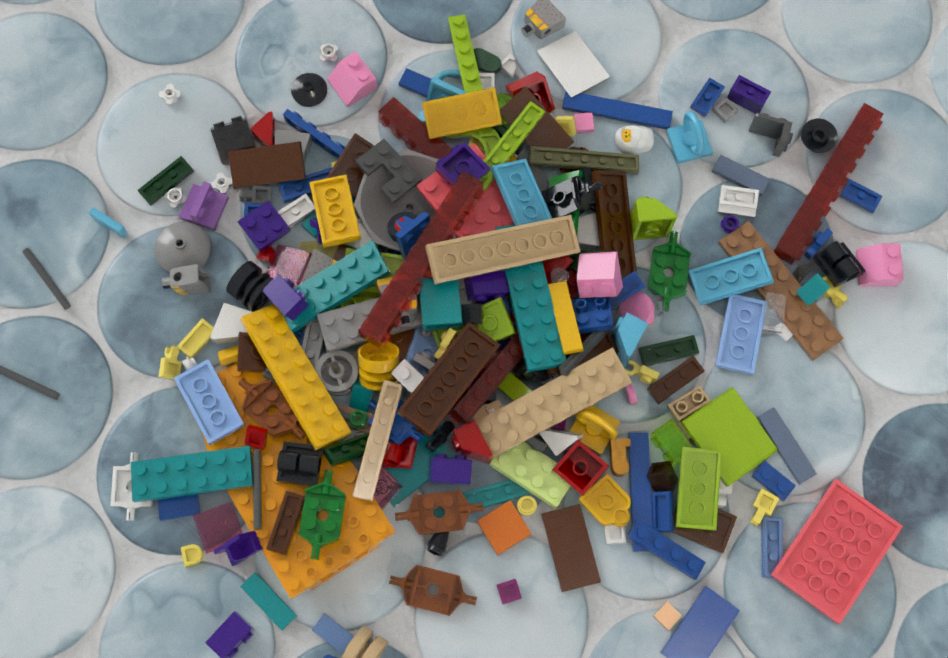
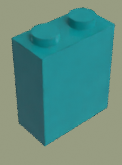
[419,277,462,331]

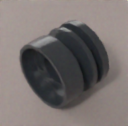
[226,261,274,312]

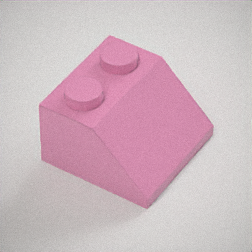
[327,51,377,107]
[856,243,904,286]
[577,252,623,298]

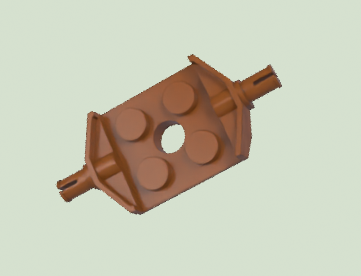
[238,378,306,440]
[395,489,484,535]
[389,565,477,616]

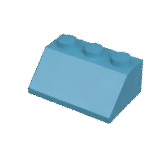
[611,312,648,369]

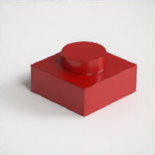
[244,424,268,450]

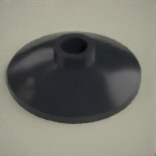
[291,73,327,107]
[801,118,838,153]

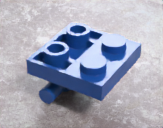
[571,297,614,334]

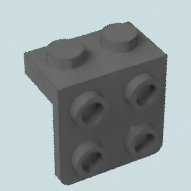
[749,113,793,157]

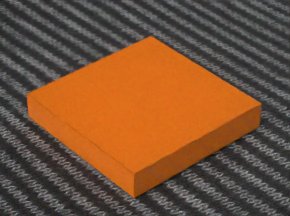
[477,500,532,556]

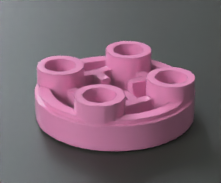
[618,292,655,325]

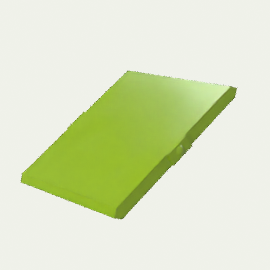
[682,387,778,487]

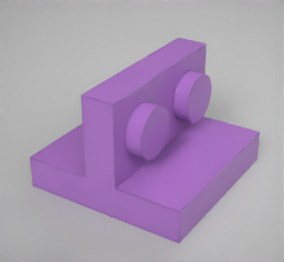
[179,181,229,231]

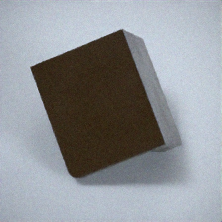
[647,461,678,492]

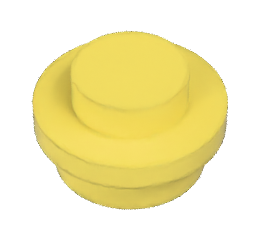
[517,496,537,516]

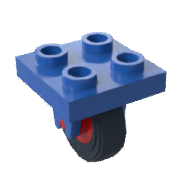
[387,211,436,262]

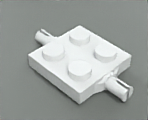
[110,452,153,521]

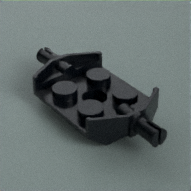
[541,175,603,219]

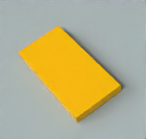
[422,87,502,139]
[309,174,361,248]

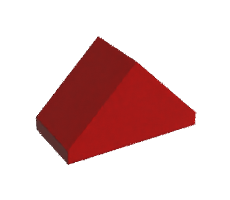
[250,112,275,146]

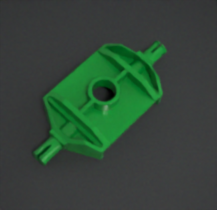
[648,231,691,312]
[297,470,346,560]

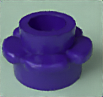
[721,215,739,233]

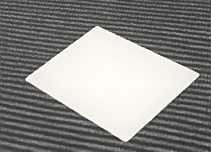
[537,31,610,97]

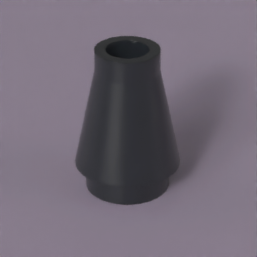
[427,532,449,556]

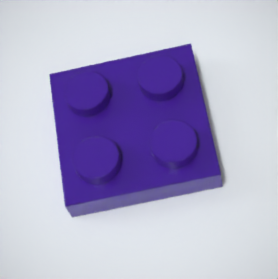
[237,200,291,252]

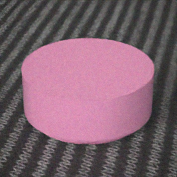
[625,384,638,405]

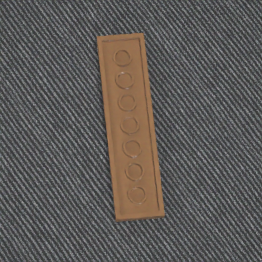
[718,221,843,361]

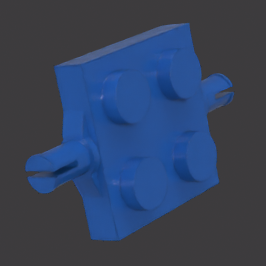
[368,399,424,445]

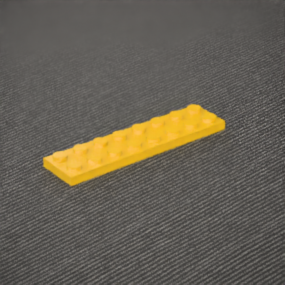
[240,304,351,450]

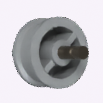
[315,350,359,396]

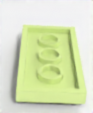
[489,442,571,509]

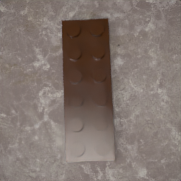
[592,170,637,279]
[397,322,500,437]

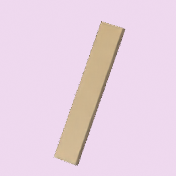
[352,380,403,502]

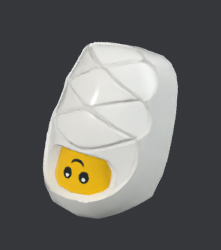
[615,125,654,154]

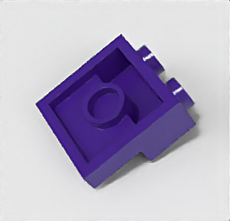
[436,142,490,195]

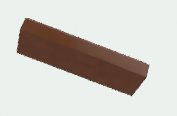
[647,356,705,405]
[266,491,305,556]

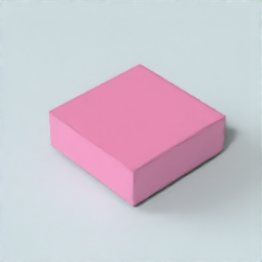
[574,112,594,133]

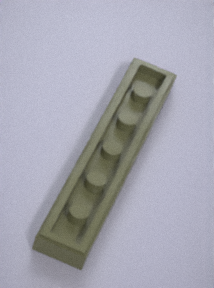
[529,146,639,174]

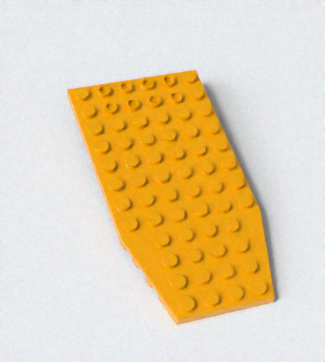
[202,362,396,600]

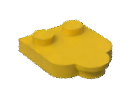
[578,474,631,527]

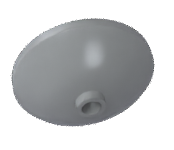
[154,221,212,273]

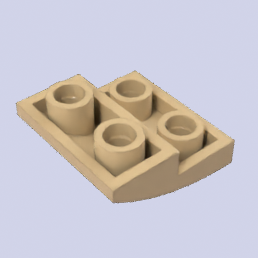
[668,385,711,441]

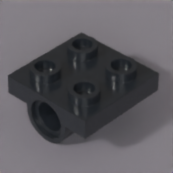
[813,241,866,287]
[276,442,323,487]

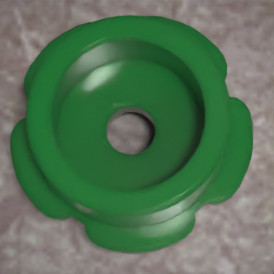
[349,410,368,429]

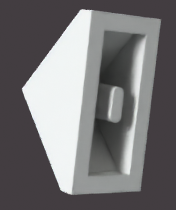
[540,429,583,456]

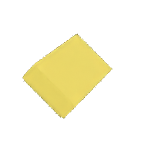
[177,318,214,359]

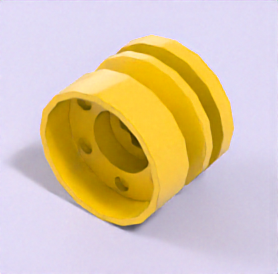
[358,340,399,391]

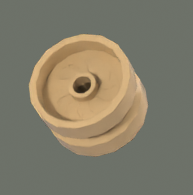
[341,625,388,658]

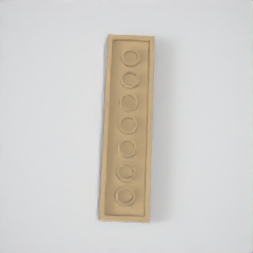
[425,215,581,284]
[476,348,632,459]

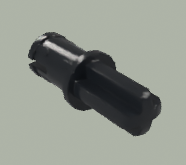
[426,420,455,452]

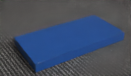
[660,586,740,658]

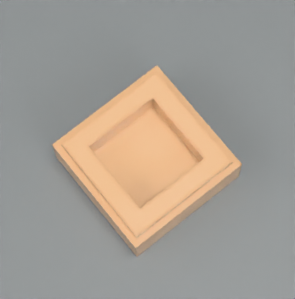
[653,601,682,631]

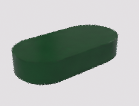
[474,48,502,74]

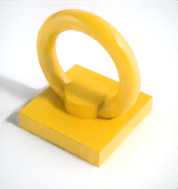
[569,405,621,456]

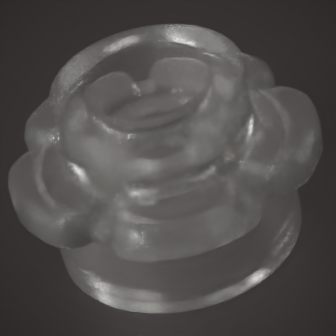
[551,267,569,283]

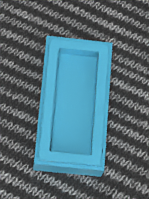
[89,208,127,238]

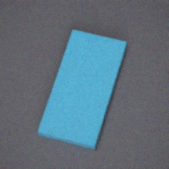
[491,159,552,226]
[688,247,774,306]

